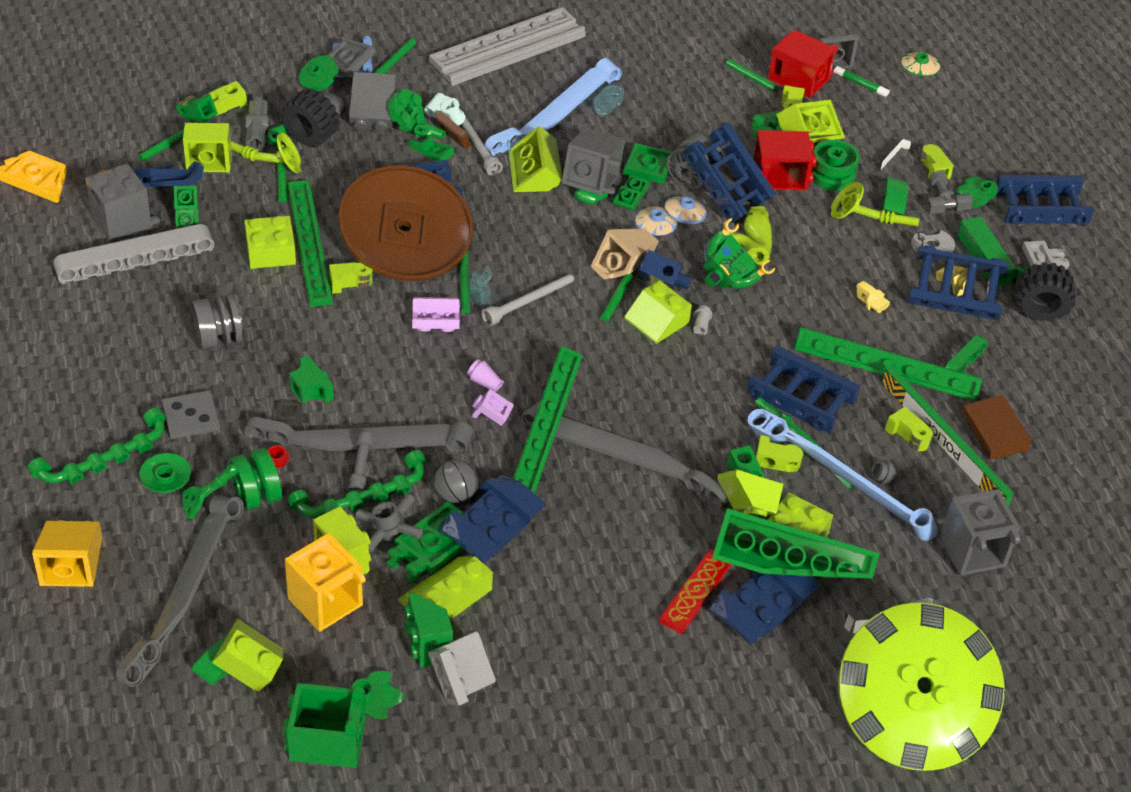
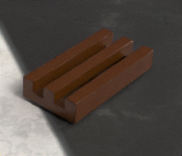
[435,111,471,149]

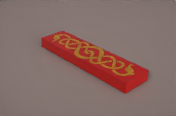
[659,549,732,634]

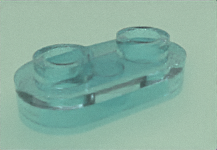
[593,85,624,115]

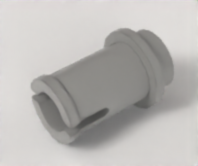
[693,306,712,335]

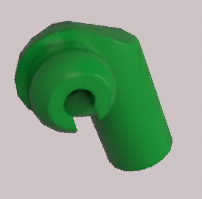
[414,123,446,140]
[266,124,288,145]
[574,189,608,204]

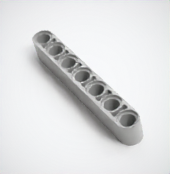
[53,224,215,284]

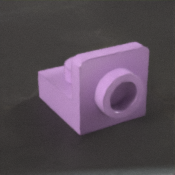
[472,389,514,426]

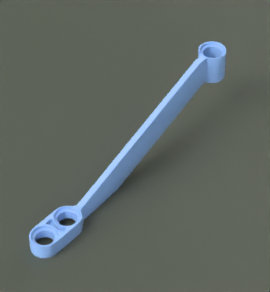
[485,58,622,156]
[748,409,938,541]

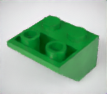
[404,593,453,668]

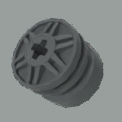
[667,132,724,190]
[191,294,243,350]

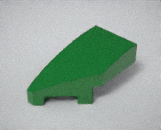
[409,136,455,161]

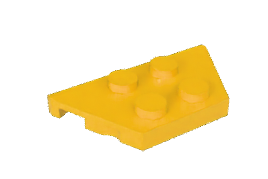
[0,151,67,203]

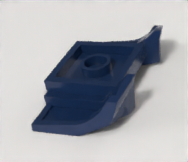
[132,161,204,188]
[437,475,546,564]
[707,570,821,645]

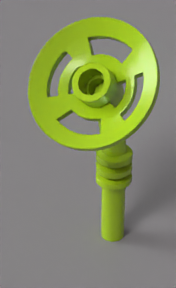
[231,133,302,173]
[830,182,920,227]

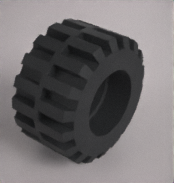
[281,88,340,148]
[1016,262,1076,322]

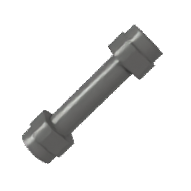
[349,432,374,492]

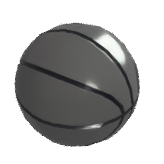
[434,460,478,504]

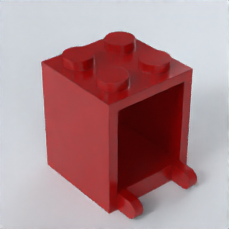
[768,30,839,98]
[753,130,816,190]

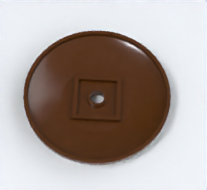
[338,165,473,281]

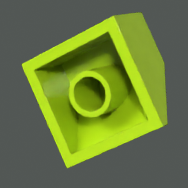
[624,280,692,344]
[717,470,783,518]
[212,619,283,691]

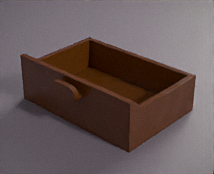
[962,394,1031,460]

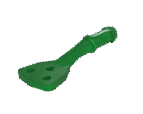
[182,464,238,519]

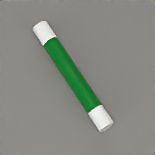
[834,66,890,97]

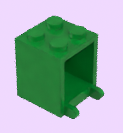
[283,683,366,768]

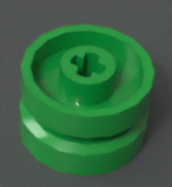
[812,140,860,191]
[228,447,282,511]

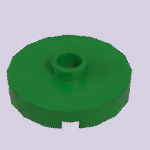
[299,55,339,92]

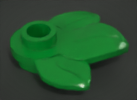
[955,177,998,208]
[350,671,405,719]

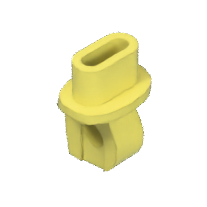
[857,281,890,313]

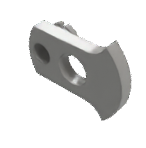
[911,230,955,253]

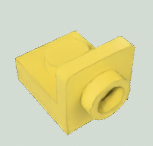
[936,266,968,297]

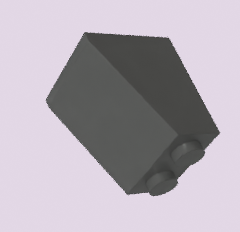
[349,72,397,131]

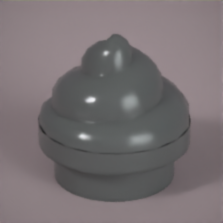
[871,460,898,485]

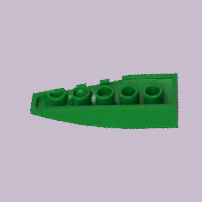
[712,508,880,579]

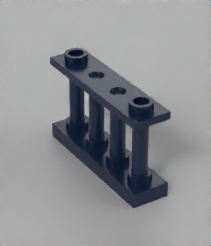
[996,175,1094,225]
[908,246,1009,320]
[747,345,860,434]

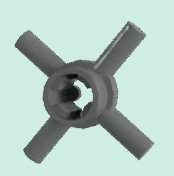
[356,494,423,554]

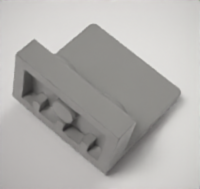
[428,632,496,706]

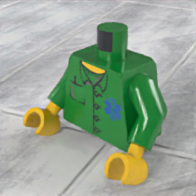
[704,218,775,289]

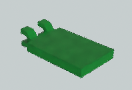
[386,502,465,584]

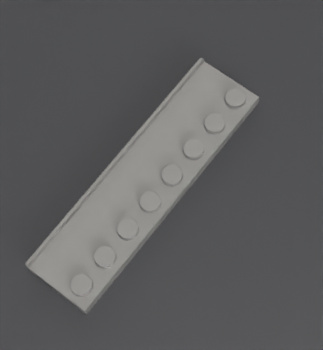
[429,7,586,86]

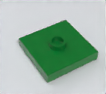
[623,143,672,184]

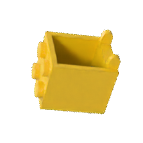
[285,533,366,632]

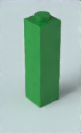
[957,217,1017,286]

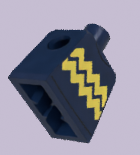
[639,249,693,290]

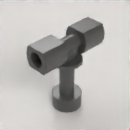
[926,171,973,214]

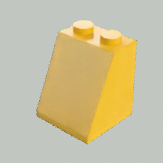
[32,520,102,587]

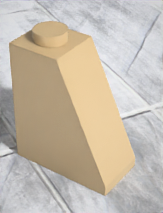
[591,229,659,280]

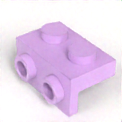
[412,297,460,332]

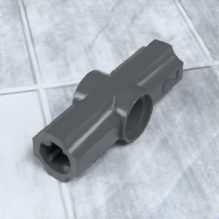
[246,97,269,150]

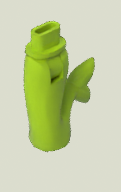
[727,206,772,265]

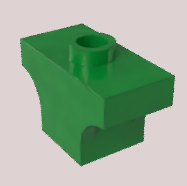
[289,355,334,403]

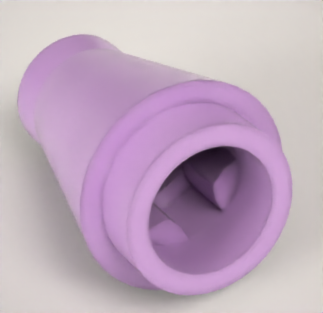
[467,359,504,392]

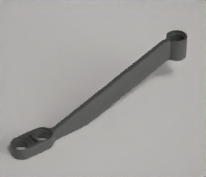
[522,400,729,509]
[244,417,474,454]
[116,495,244,687]

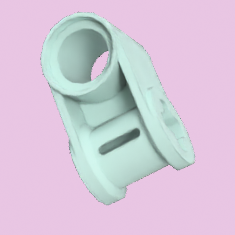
[424,93,466,125]

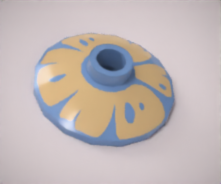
[664,196,706,224]
[635,206,678,236]

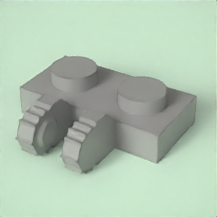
[1022,241,1070,269]

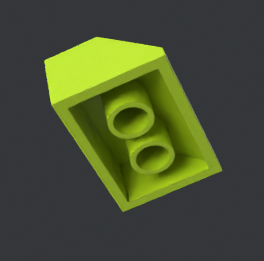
[508,126,562,192]
[398,556,493,620]

